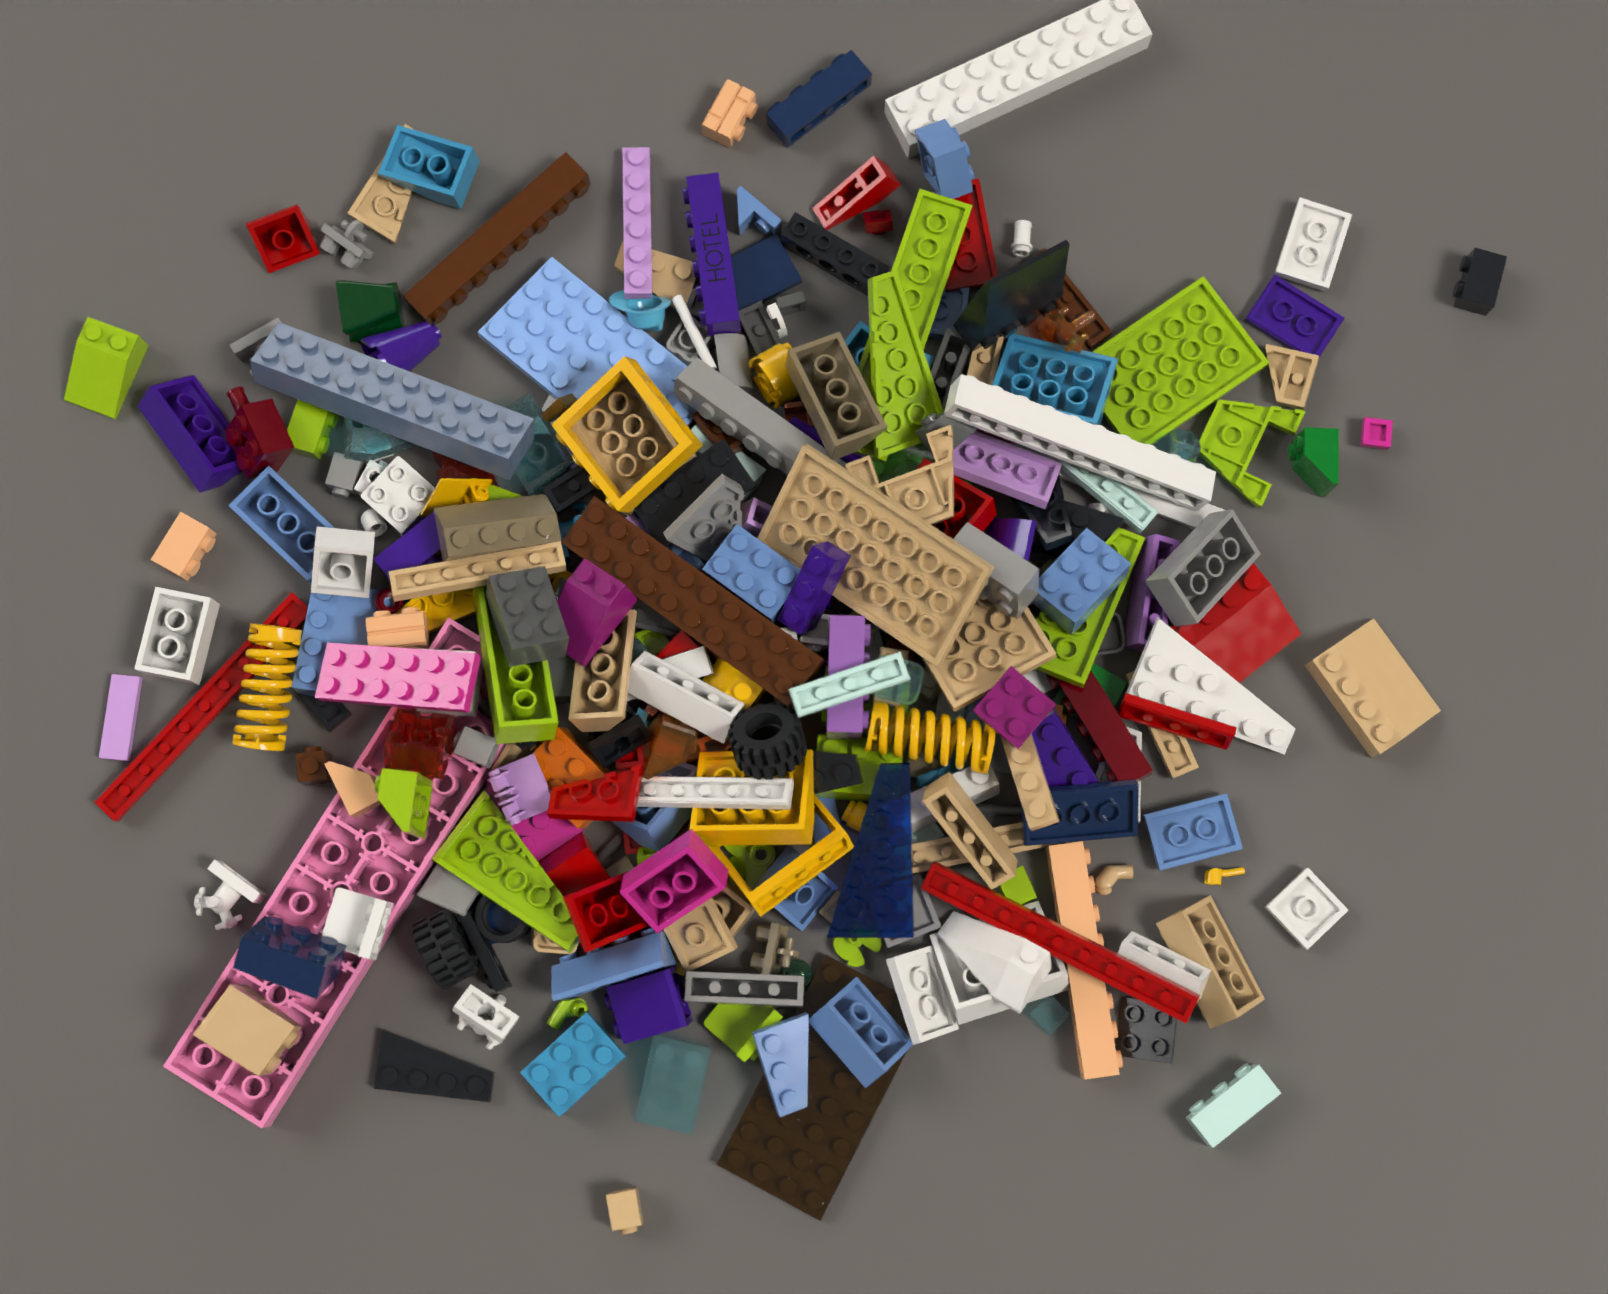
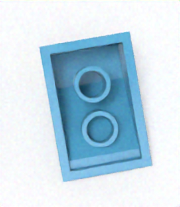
[378,125,480,209]

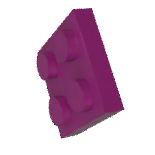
[972,666,1056,749]

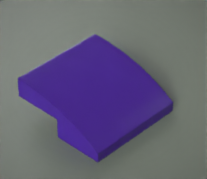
[983,518,1036,561]

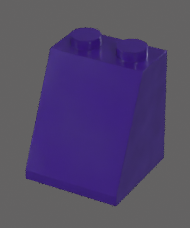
[604,965,693,1044]

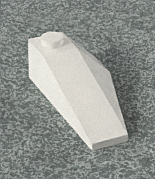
[938,911,1052,1014]

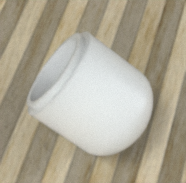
[361,509,387,537]

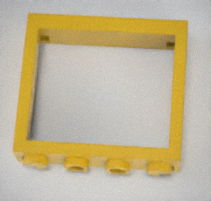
[552,356,703,513]
[708,794,854,917]

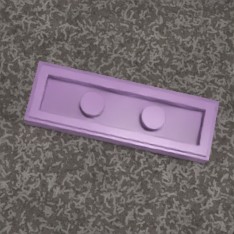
[99,674,143,762]

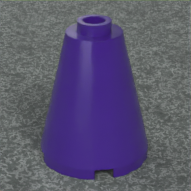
[361,321,442,372]

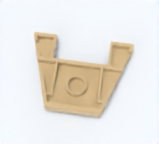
[845,425,954,525]

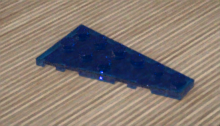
[827,763,914,938]

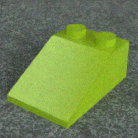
[64,317,149,420]

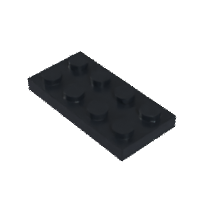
[635,439,757,548]

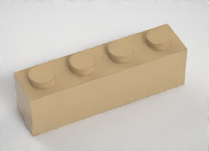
[922,772,1018,890]

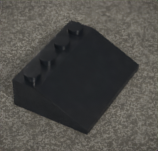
[953,240,1070,352]

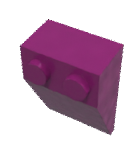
[558,558,638,667]

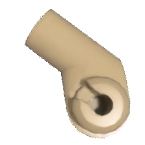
[1095,865,1133,895]

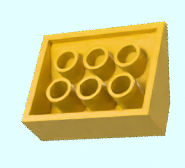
[690,749,814,846]

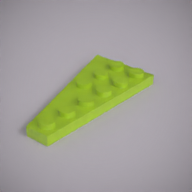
[868,269,944,459]
[1035,528,1145,688]
[432,790,580,953]

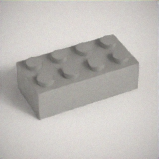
[1145,509,1261,627]

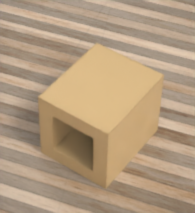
[606,1187,644,1235]

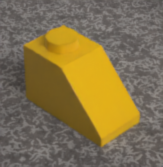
[703,657,765,711]

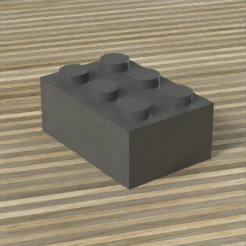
[486,566,569,667]

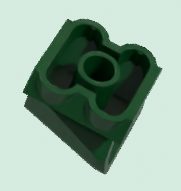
[336,280,405,343]

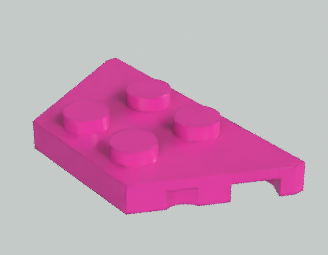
[486,776,585,862]

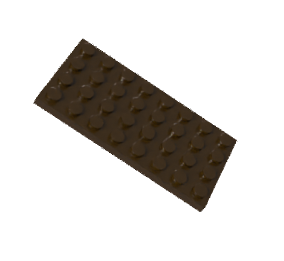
[716,955,910,1221]

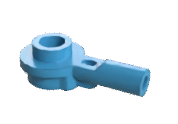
[915,753,969,787]

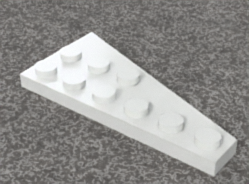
[1126,617,1296,755]

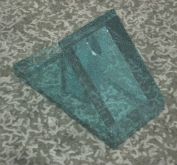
[1166,429,1201,463]

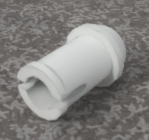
[1011,220,1033,257]

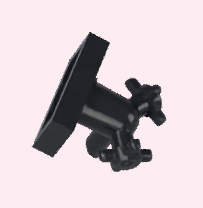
[588,704,653,768]

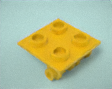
[420,478,492,517]

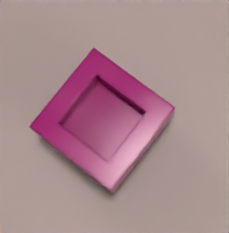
[1360,417,1393,450]

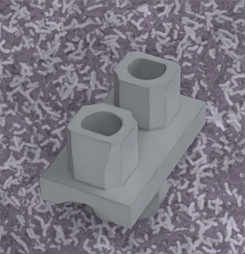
[320,219,374,269]

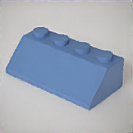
[551,928,677,1001]

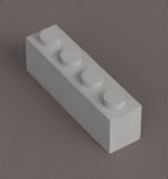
[685,971,804,1008]

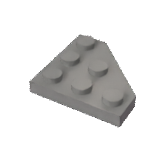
[663,474,744,562]

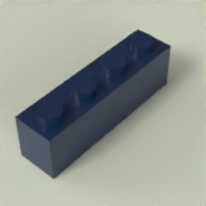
[767,50,872,148]

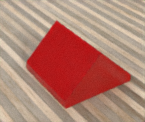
[246,204,320,273]
[538,831,611,897]

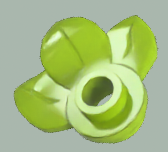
[724,845,775,890]

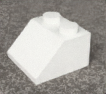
[311,526,375,598]

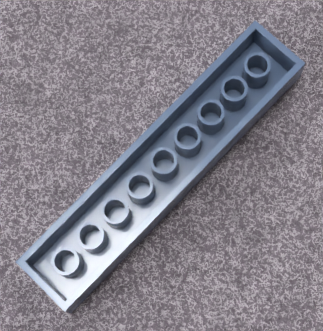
[250,322,534,480]

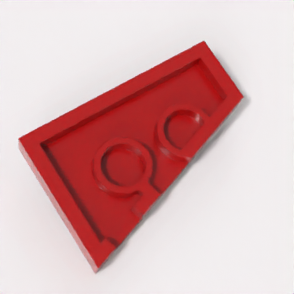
[547,764,644,822]

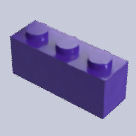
[777,541,851,634]

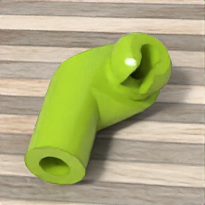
[546,998,588,1030]

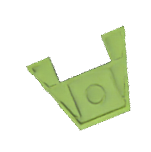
[1194,399,1306,509]

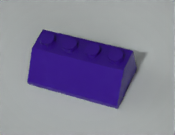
[138,375,243,493]

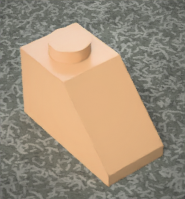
[325,761,382,818]

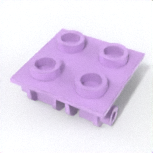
[487,753,551,826]

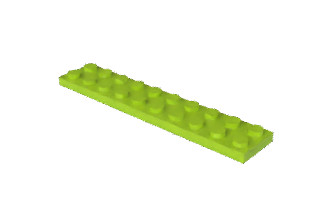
[853,189,972,464]

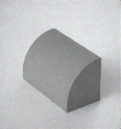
[714,333,755,392]

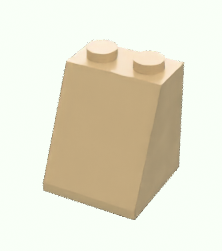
[193,984,302,1076]

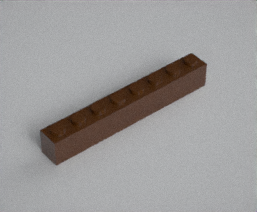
[403,152,591,325]

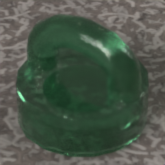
[783,959,812,987]

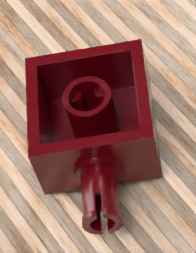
[225,386,294,479]

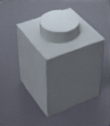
[325,452,367,498]
[452,726,500,769]

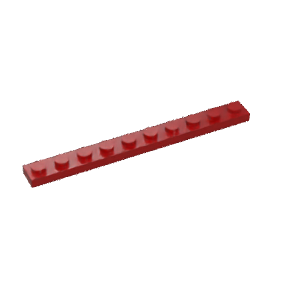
[94,592,308,822]
[921,861,1200,1023]

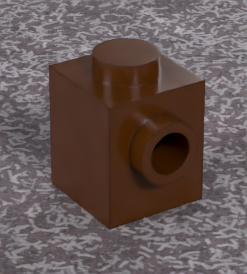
[295,746,333,786]

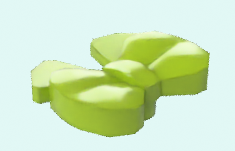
[833,918,882,967]

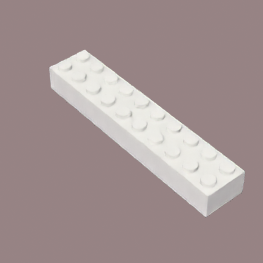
[884,0,1153,159]

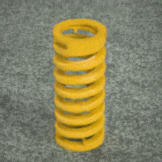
[232,623,302,751]
[865,700,996,775]

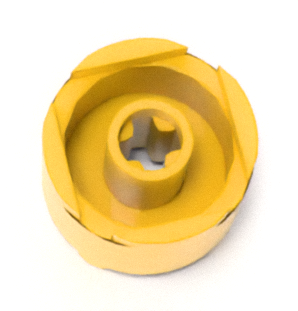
[749,342,800,409]

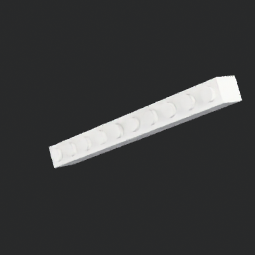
[944,374,1216,511]

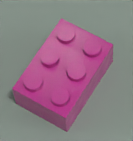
[620,829,728,933]

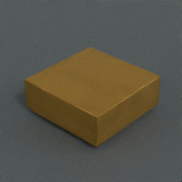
[541,393,577,423]

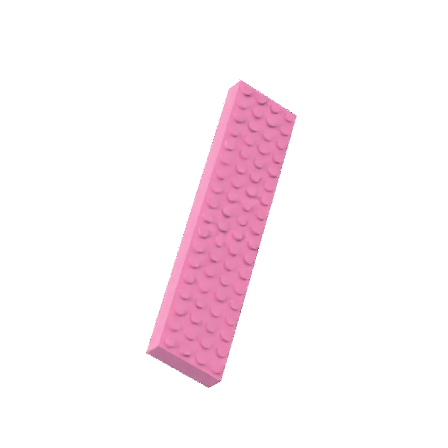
[163,617,507,1128]

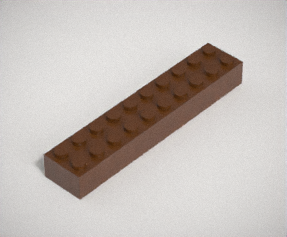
[561,496,828,710]

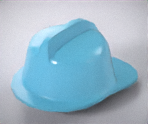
[609,290,671,332]

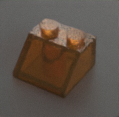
[643,712,699,779]

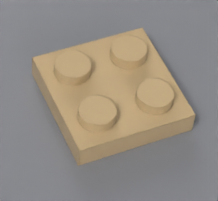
[663,897,738,972]

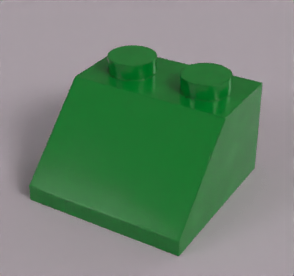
[1287,427,1339,497]

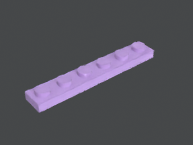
[622,147,652,299]

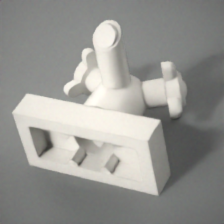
[194,859,267,930]
[453,984,519,1050]

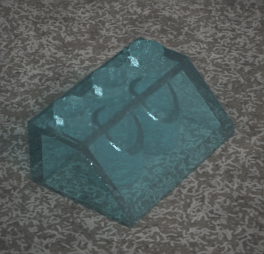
[506,392,575,496]

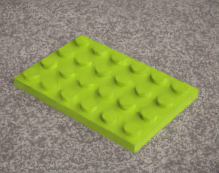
[1093,276,1270,445]

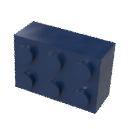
[233,916,347,999]

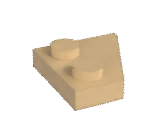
[1265,344,1319,410]

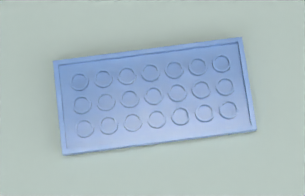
[478,257,697,427]

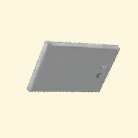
[417,864,479,916]

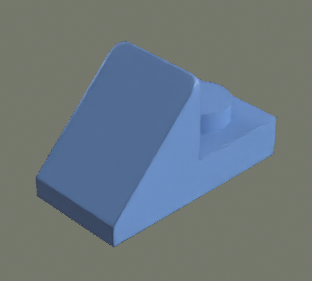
[737,186,782,235]

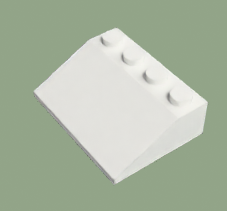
[929,901,1069,1025]

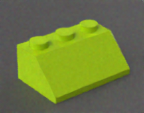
[374,768,433,839]

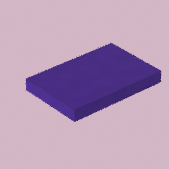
[1244,274,1344,357]

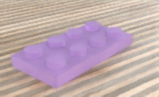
[953,431,1062,509]

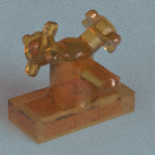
[1035,307,1096,353]

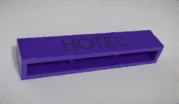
[682,172,741,336]

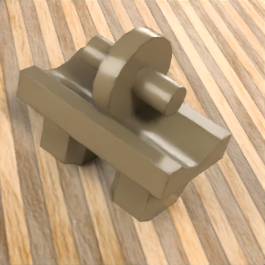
[750,922,800,975]

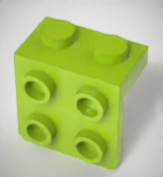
[704,1004,783,1062]

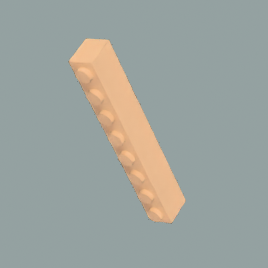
[1045,841,1123,1079]

